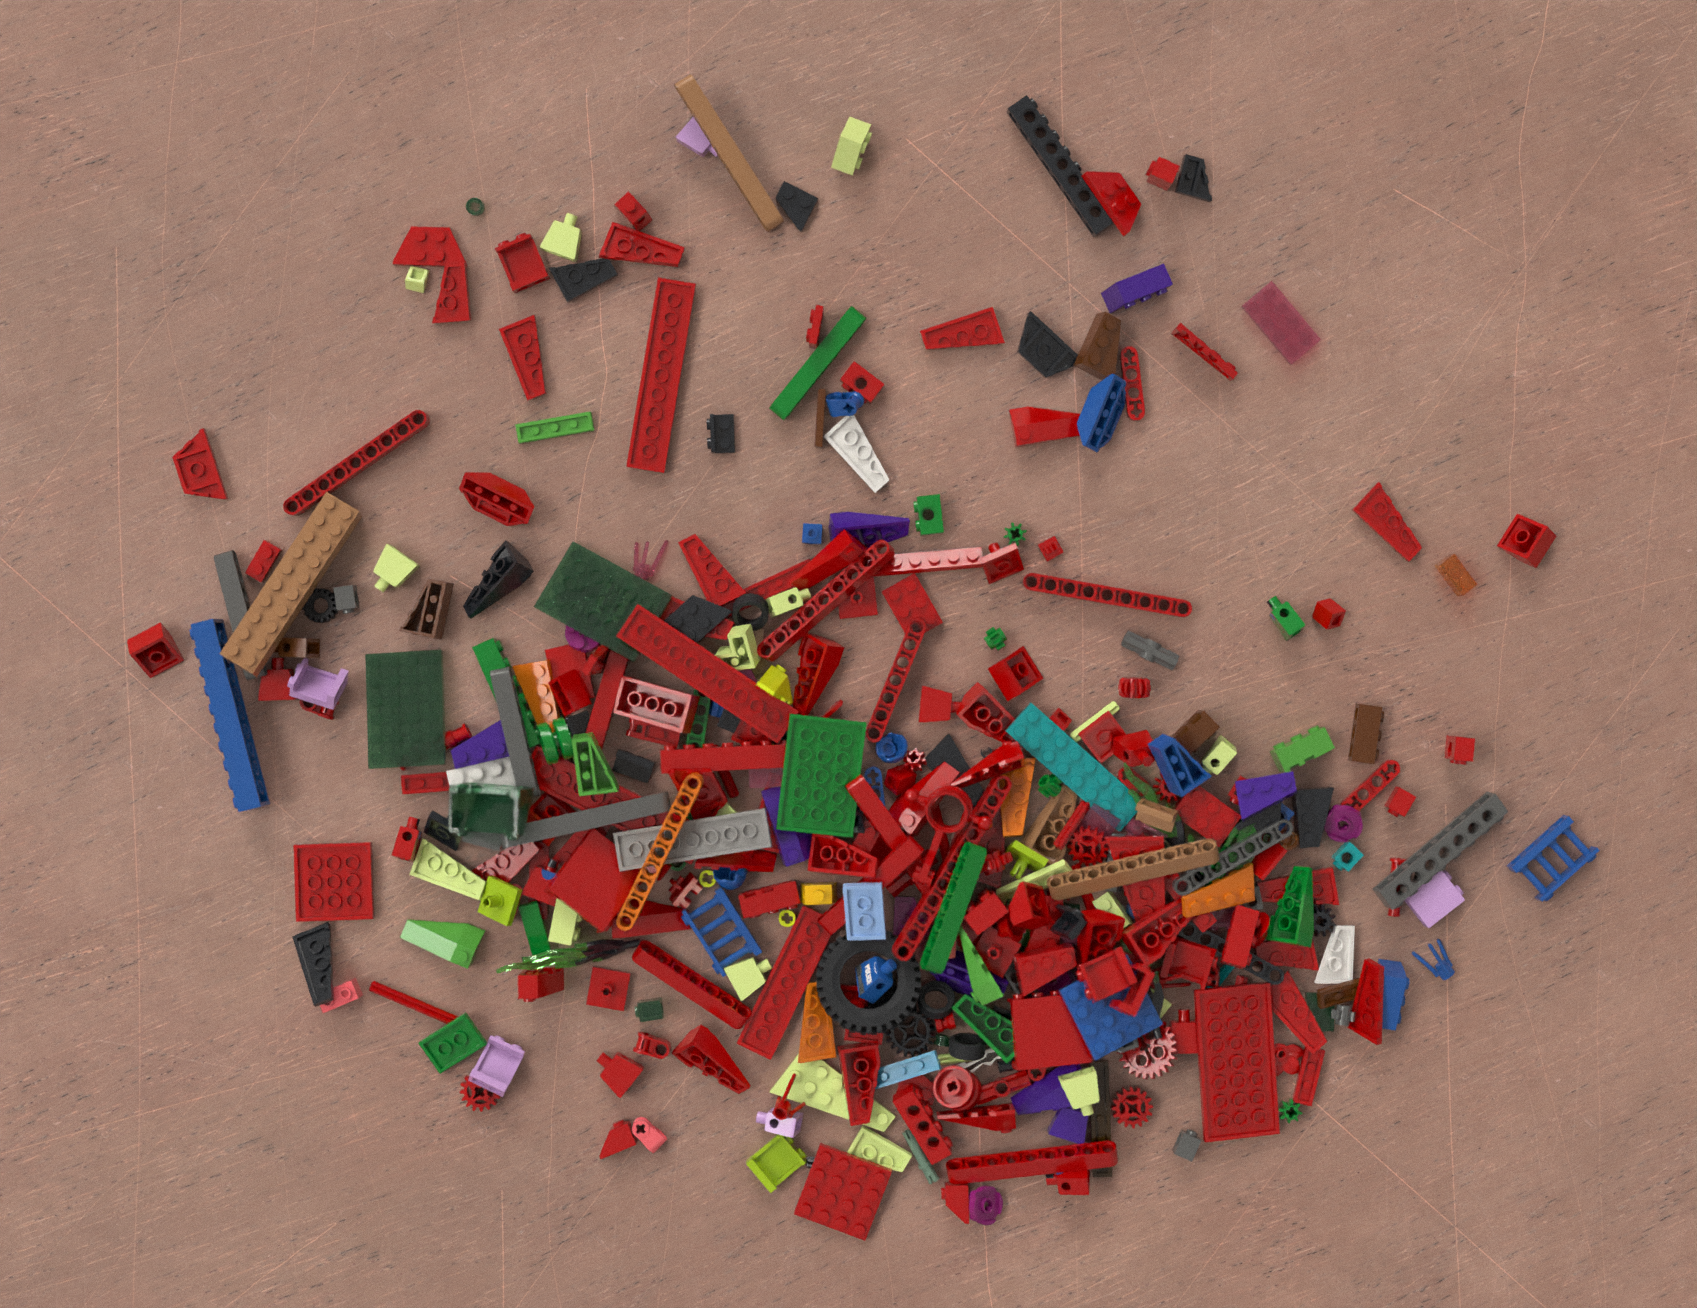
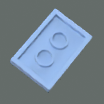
[843,882,886,941]

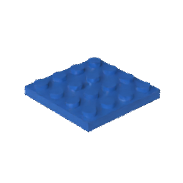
[1058,955,1163,1061]

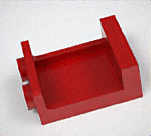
[495,233,550,294]
[1160,936,1218,990]
[1076,947,1138,1003]
[1109,963,1155,1017]

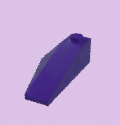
[761,785,812,867]

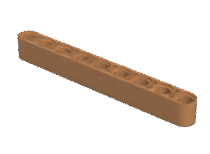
[674,74,784,232]
[1047,839,1220,900]

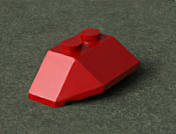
[459,472,535,526]

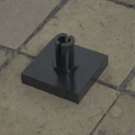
[424,810,465,851]

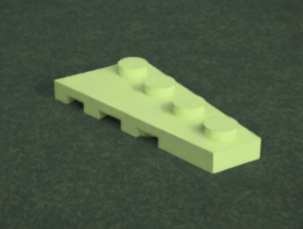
[409,839,486,900]

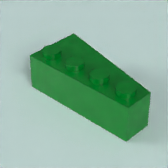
[952,994,1015,1064]

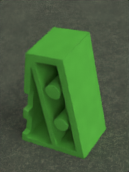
[1270,725,1335,773]

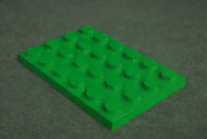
[776,713,867,838]

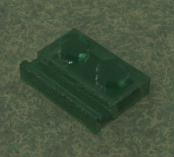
[1305,992,1335,1032]

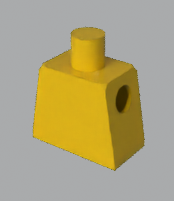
[800,882,837,905]

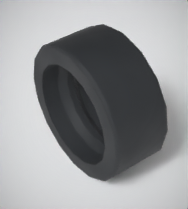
[732,593,769,631]
[918,981,955,1019]
[949,1033,986,1061]

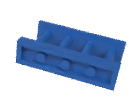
[1507,815,1600,902]
[681,886,762,977]

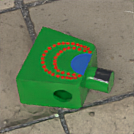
[1267,596,1305,641]

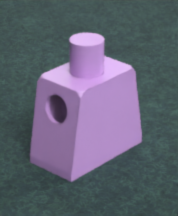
[676,117,718,157]
[756,1108,803,1138]

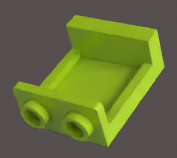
[746,1134,807,1193]

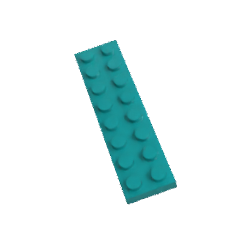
[1005,702,1141,832]

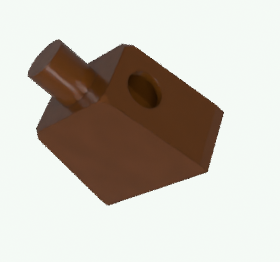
[273,638,321,658]

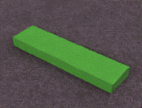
[515,411,595,444]

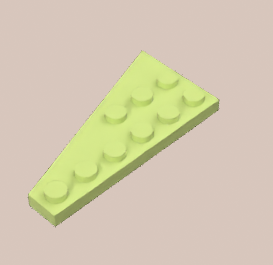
[770,1053,896,1132]

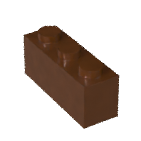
[1348,703,1384,764]

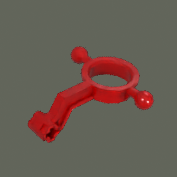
[904,785,993,887]

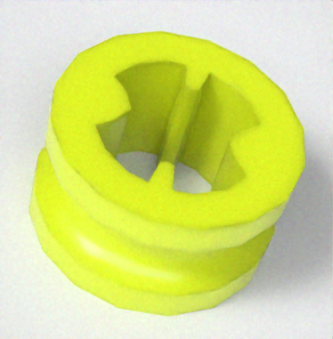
[699,870,716,887]
[779,909,796,927]

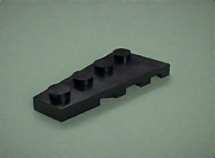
[924,733,990,809]

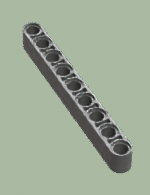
[499,792,671,848]

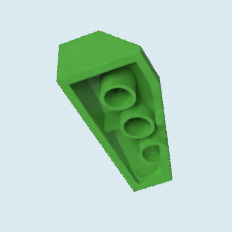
[400,919,486,969]
[959,926,1004,1006]

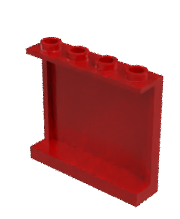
[544,828,643,933]
[1007,990,1092,1071]

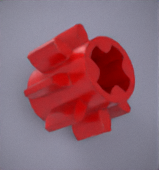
[903,748,927,773]

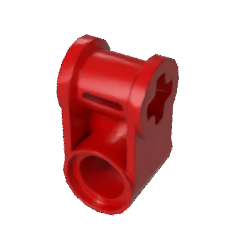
[300,699,339,720]
[633,1031,672,1059]

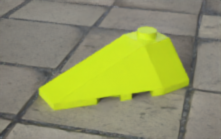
[757,664,793,705]

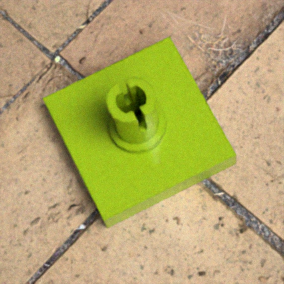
[1004,840,1048,880]
[478,876,522,926]

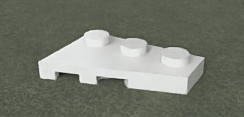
[1314,925,1355,984]

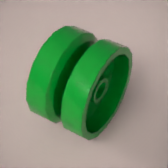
[536,717,574,765]

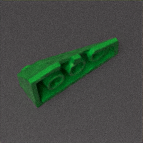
[1266,866,1314,948]

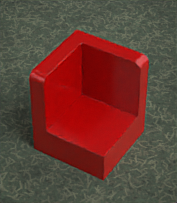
[1312,598,1346,630]
[884,764,917,796]

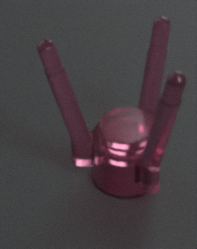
[632,540,668,580]
[1124,818,1168,838]

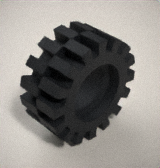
[302,588,339,623]

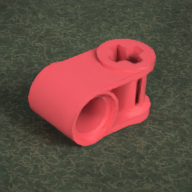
[632,1117,668,1153]

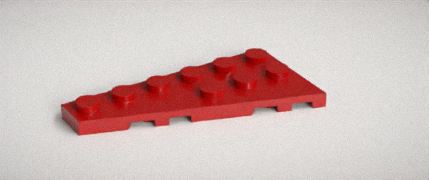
[1105,835,1166,951]

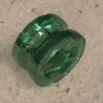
[466,198,485,216]
[933,1034,951,1047]

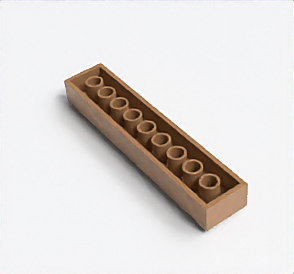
[220,492,362,678]

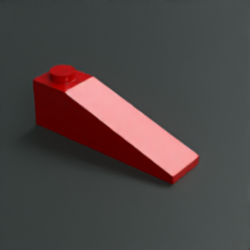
[1009,406,1080,448]
[789,529,868,590]
[793,632,845,715]
[956,682,1024,750]
[951,740,1025,789]
[888,762,960,836]
[1122,895,1193,966]
[611,899,691,939]
[672,1024,751,1094]

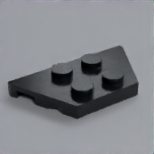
[1017,311,1078,378]
[664,595,732,643]

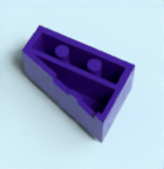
[1101,264,1173,314]
[451,720,509,769]
[1235,771,1297,822]

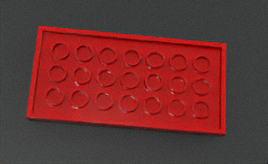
[1194,982,1280,1143]

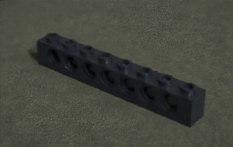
[1007,95,1114,237]

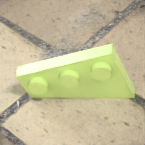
[847,1125,912,1172]

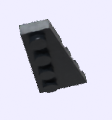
[292,922,334,1007]

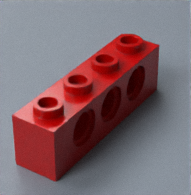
[893,1084,953,1165]

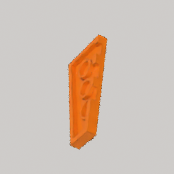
[512,659,560,732]
[999,758,1036,838]
[1181,863,1255,918]
[798,981,836,1063]

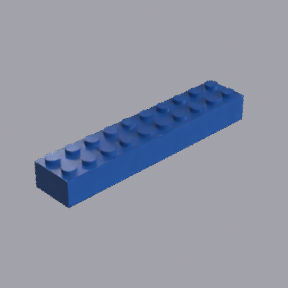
[189,619,270,812]

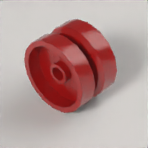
[933,1065,982,1112]

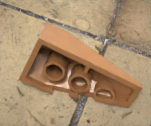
[1020,784,1077,866]

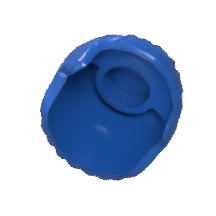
[875,733,908,763]
[713,867,747,890]

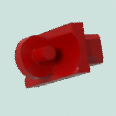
[668,872,703,909]

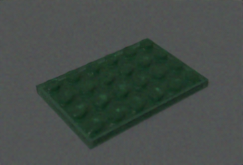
[534,541,673,663]
[365,649,446,769]

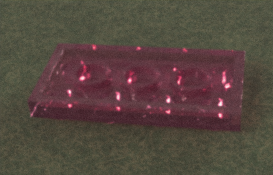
[1241,281,1321,365]

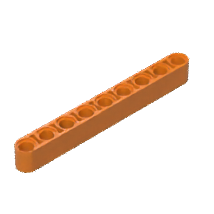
[616,773,704,931]

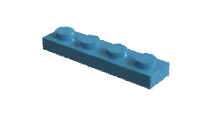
[875,1050,942,1089]

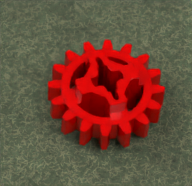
[1067,825,1109,867]
[980,850,1013,876]
[459,1075,501,1112]
[1111,1085,1153,1129]

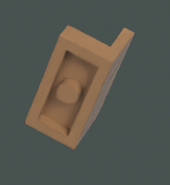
[1135,798,1178,832]

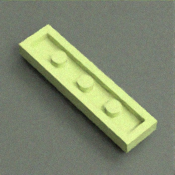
[996,859,1072,906]

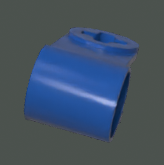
[825,392,864,417]

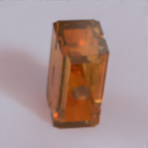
[1435,554,1478,597]

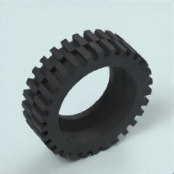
[816,931,921,1035]

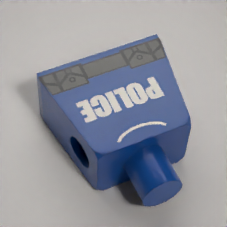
[855,956,897,1003]

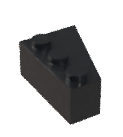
[1292,786,1334,848]

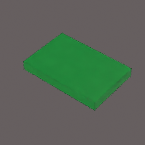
[418,1012,487,1074]

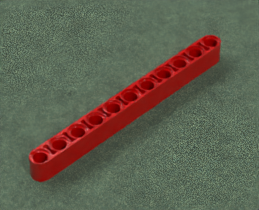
[845,774,980,950]
[892,775,1012,961]

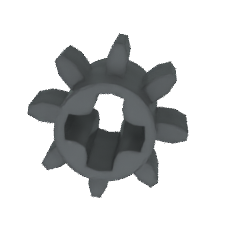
[1331,1005,1356,1026]

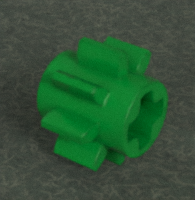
[1003,522,1027,546]
[984,627,1007,651]
[1038,773,1062,798]
[1278,1098,1302,1124]

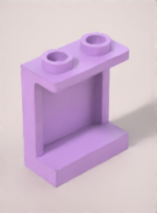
[288,658,349,710]
[1404,869,1465,928]
[468,1035,525,1097]

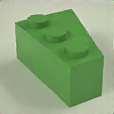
[572,732,620,796]

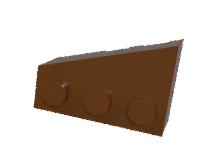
[1074,312,1121,380]
[399,578,454,640]
[1171,710,1220,755]

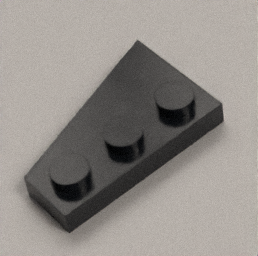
[549,258,618,302]

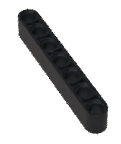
[1178,921,1284,985]

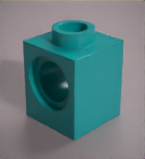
[1331,841,1364,872]

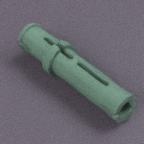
[902,1129,940,1184]

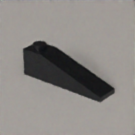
[463,540,534,619]

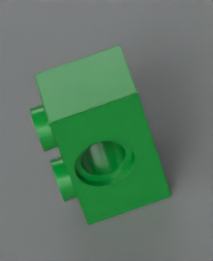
[913,494,944,536]

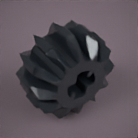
[1313,904,1336,937]

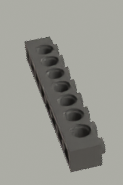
[1372,792,1508,910]

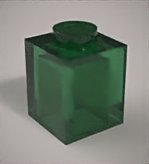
[635,997,664,1022]

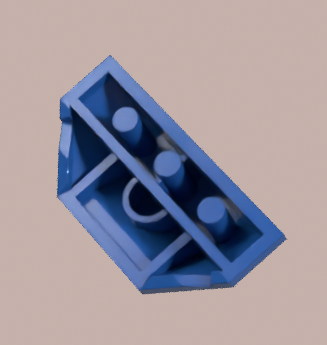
[1077,374,1126,452]

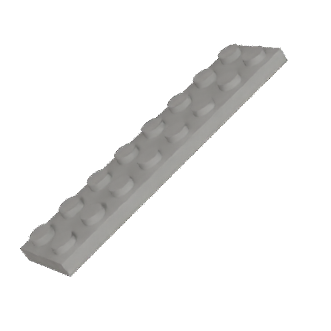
[613,808,772,871]

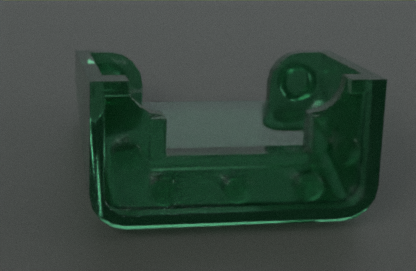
[448,782,534,840]

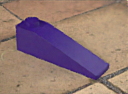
[829,512,910,548]
[1011,1064,1081,1115]

